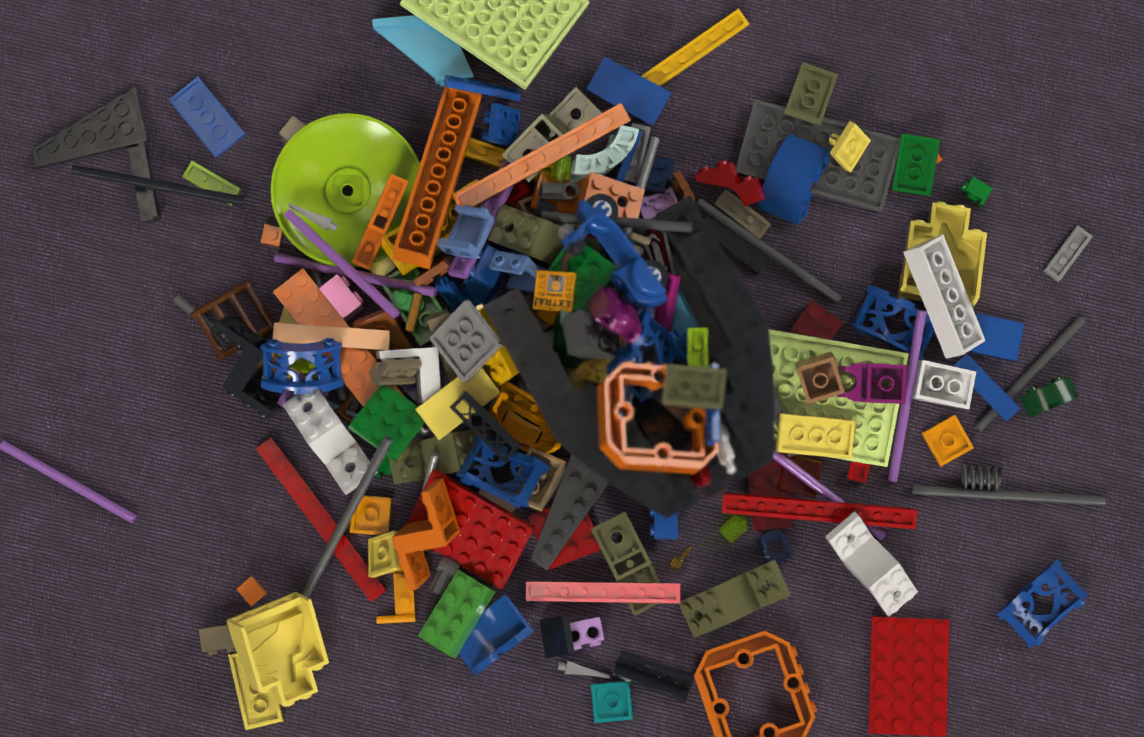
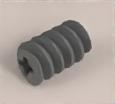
[961,464,1002,491]

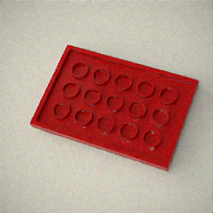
[407,469,535,590]
[868,617,949,736]

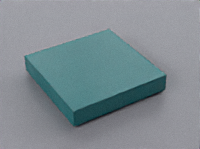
[590,681,633,723]

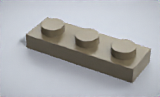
[714,190,771,239]

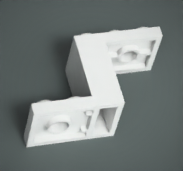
[376,347,441,403]
[283,389,377,495]
[825,512,918,617]

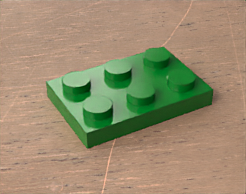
[892,134,940,196]

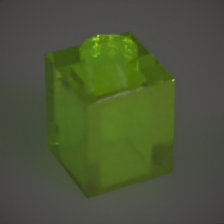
[718,514,749,544]

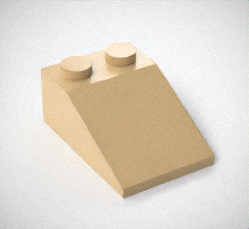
[508,447,566,511]

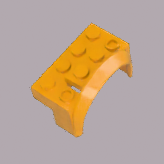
[487,381,561,455]

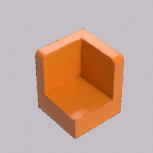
[236,576,268,606]

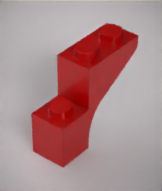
[694,160,765,206]

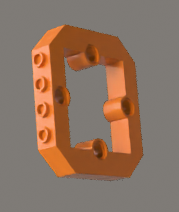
[597,361,719,474]
[694,631,817,737]

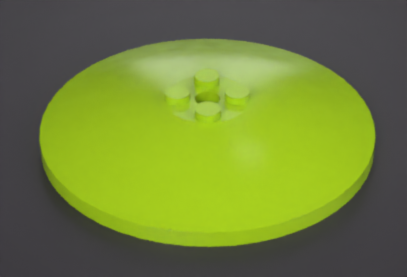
[271,113,420,267]

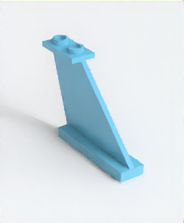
[372,15,474,87]

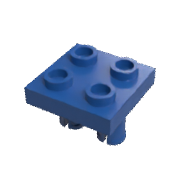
[482,103,520,148]

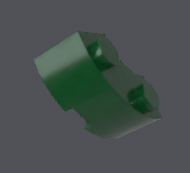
[1020,376,1079,418]

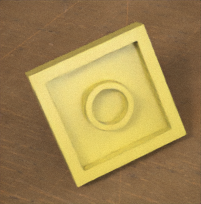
[829,121,871,172]
[368,531,400,578]

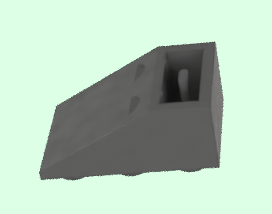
[562,310,622,359]

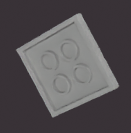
[429,300,504,383]

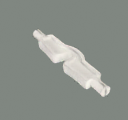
[717,419,736,473]

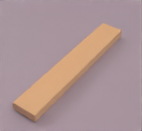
[273,323,390,350]

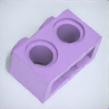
[570,617,604,650]

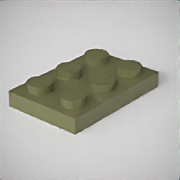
[784,62,838,126]
[662,364,727,410]

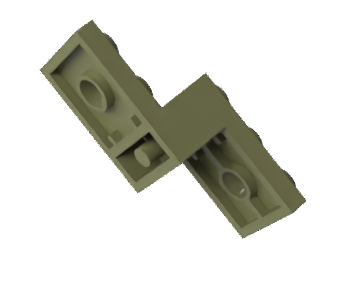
[591,512,661,616]

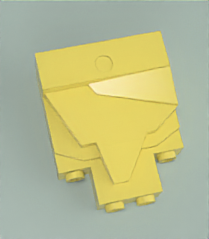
[897,202,987,309]
[226,592,329,707]

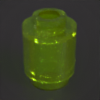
[550,156,573,183]

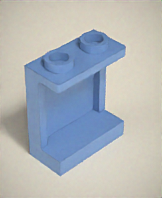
[437,205,495,259]
[489,251,539,295]

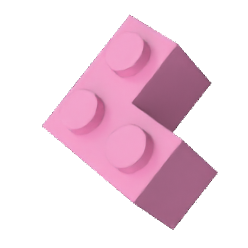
[319,274,364,322]

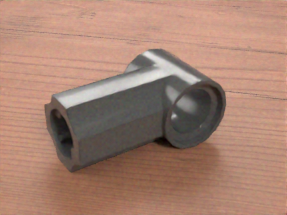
[539,182,580,202]
[429,555,461,596]

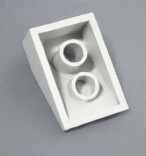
[912,360,976,409]

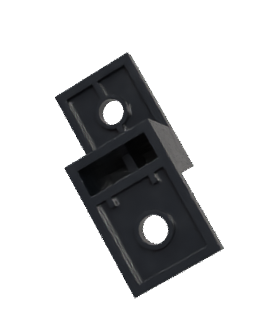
[213,315,283,419]

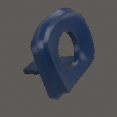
[758,529,791,564]

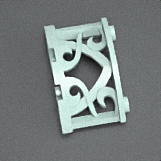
[565,125,639,183]

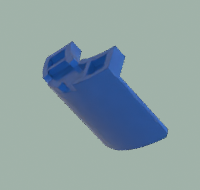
[758,134,830,225]
[459,595,534,676]

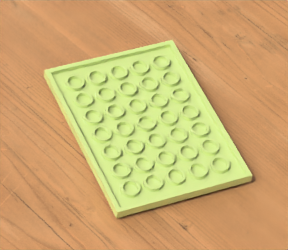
[400,0,590,90]
[769,329,909,467]

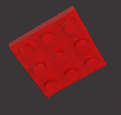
[527,507,601,570]

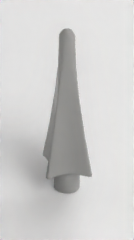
[289,203,338,231]
[558,660,610,678]

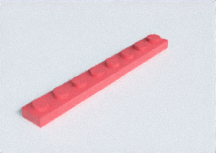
[526,581,681,603]

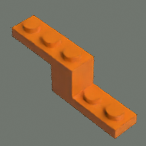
[352,174,409,270]

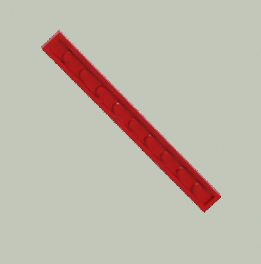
[256,438,387,602]
[722,492,918,529]

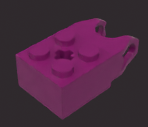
[587,285,642,343]
[837,363,907,404]

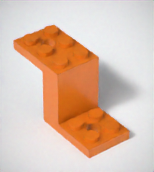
[530,172,645,225]
[392,478,460,591]

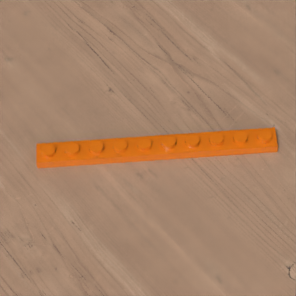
[452,103,631,207]

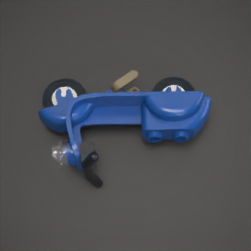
[557,194,668,308]

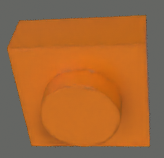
[261,224,283,247]

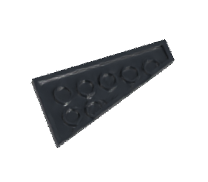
[32,86,149,168]

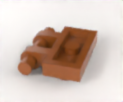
[671,171,695,203]

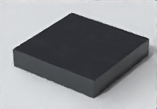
[539,615,575,658]

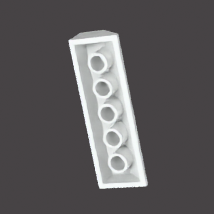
[903,235,985,358]

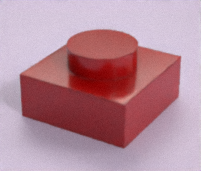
[847,461,870,483]

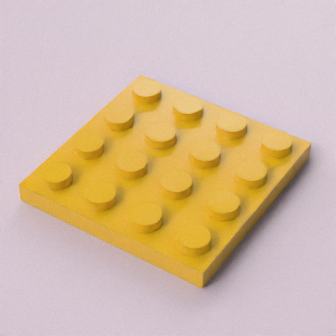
[475,304,519,389]

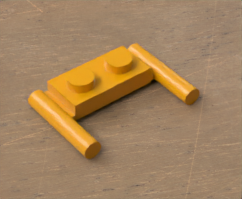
[376,566,416,624]

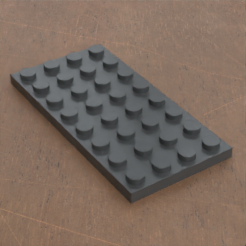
[736,99,901,213]

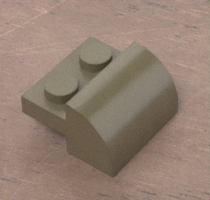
[369,359,422,386]

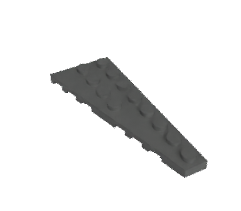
[531,454,609,571]

